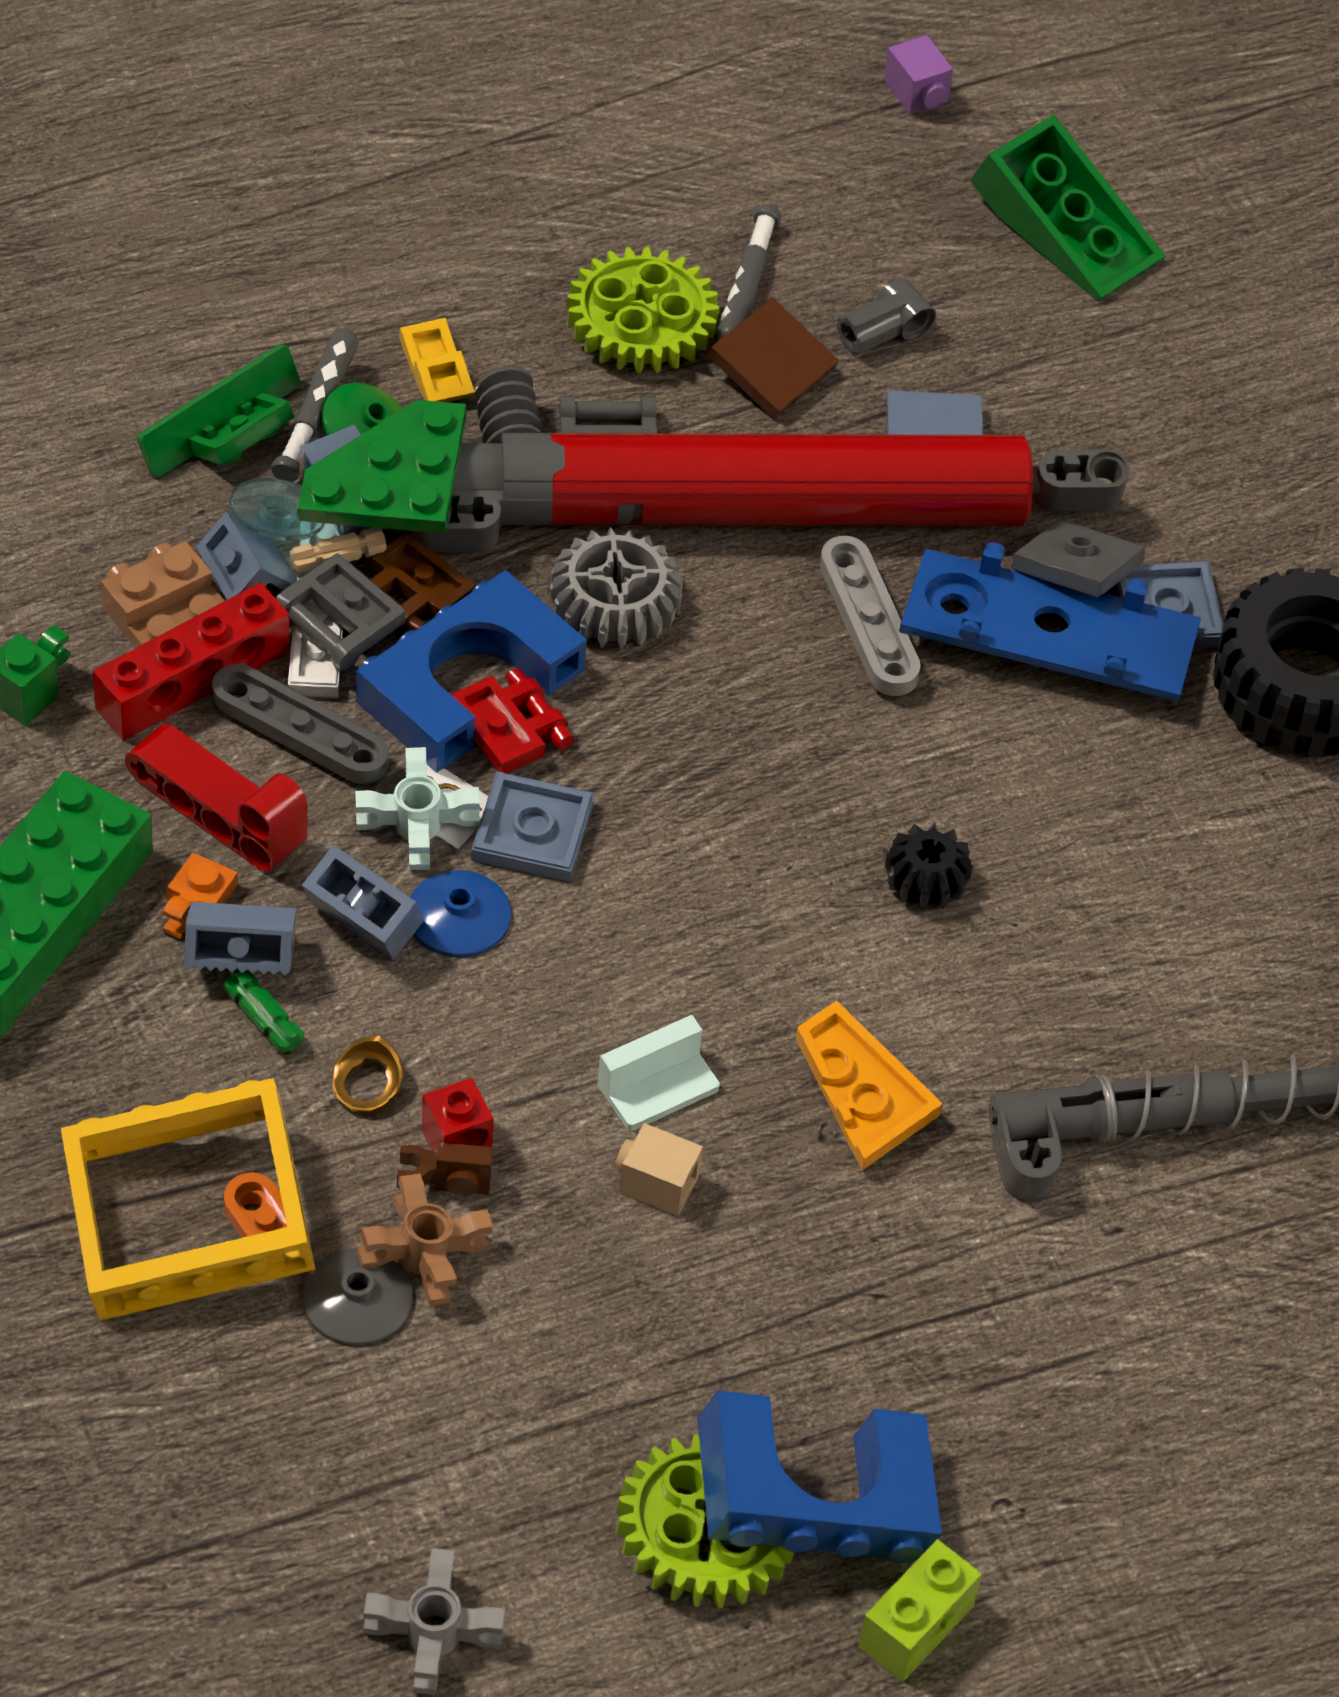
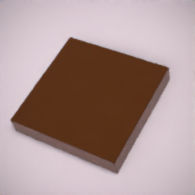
[707,297,839,420]

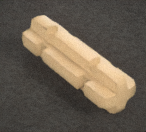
[290,527,387,575]

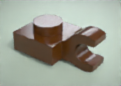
[397,1142,493,1196]

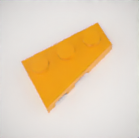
[796,1000,943,1171]

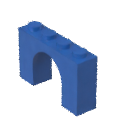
[356,570,587,773]
[697,1390,942,1563]

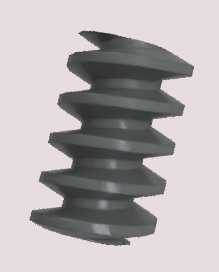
[475,366,541,443]

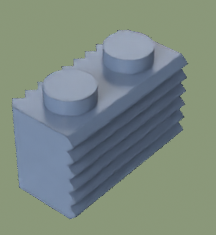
[184,902,296,976]

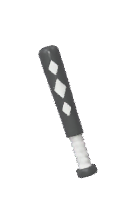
[716,204,781,342]
[271,328,359,483]

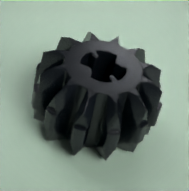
[884,822,973,911]

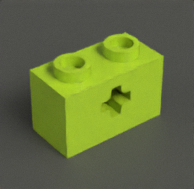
[859,1539,982,1682]

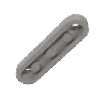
[820,536,921,696]

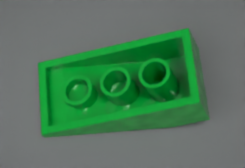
[970,114,1166,302]

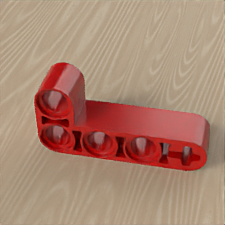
[125,723,308,872]

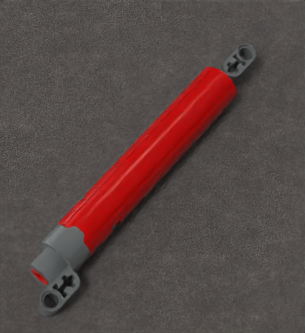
[406,433,1130,553]

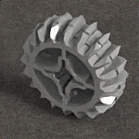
[550,527,683,650]

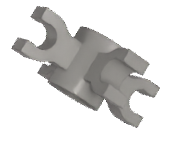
[363,1548,505,1695]

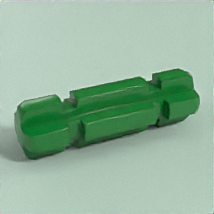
[224,969,304,1054]

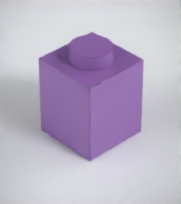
[884,35,953,115]

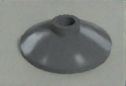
[303,1249,413,1346]

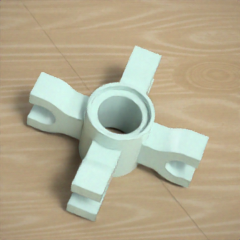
[355,747,480,870]

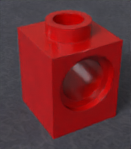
[421,1077,494,1151]

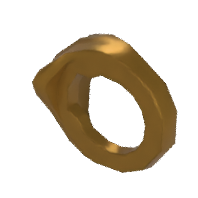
[332,1036,405,1114]

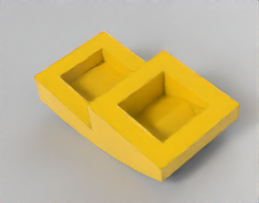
[399,318,475,402]

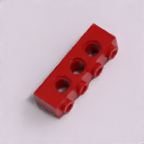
[93,582,290,741]

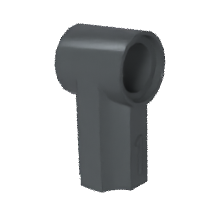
[837,278,937,354]

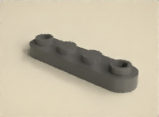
[212,664,389,784]

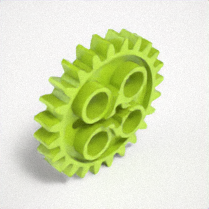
[566,247,719,373]
[615,1434,795,1608]

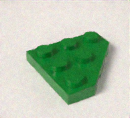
[297,400,467,534]

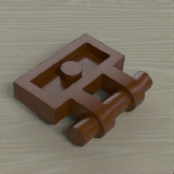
[370,532,477,636]

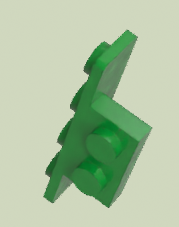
[137,344,301,478]

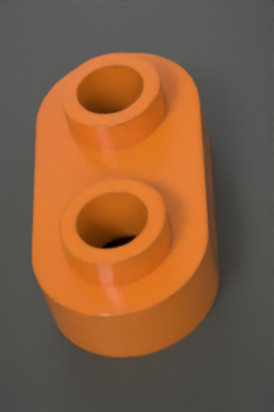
[224,1173,287,1238]

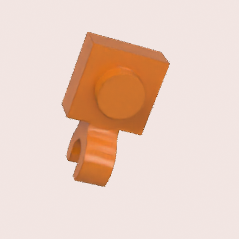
[163,852,238,940]

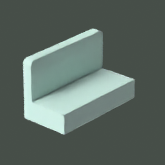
[597,1015,719,1131]

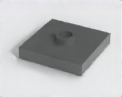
[1012,519,1145,598]

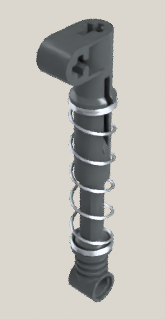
[989,1051,1339,1202]

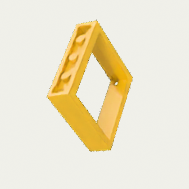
[61,1078,316,1321]

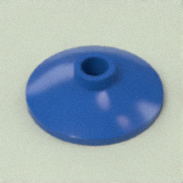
[410,870,511,958]

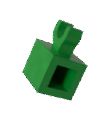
[0,625,71,726]

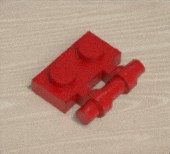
[450,668,575,774]

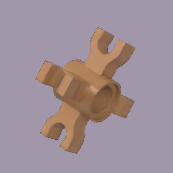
[356,1173,493,1306]

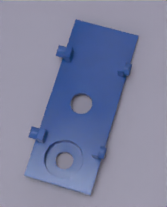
[899,543,1201,702]

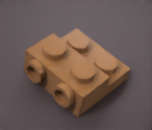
[101,541,225,648]

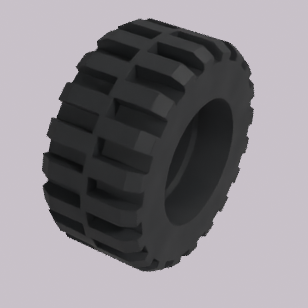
[1213,568,1339,757]

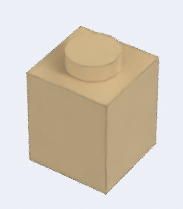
[615,1123,703,1217]

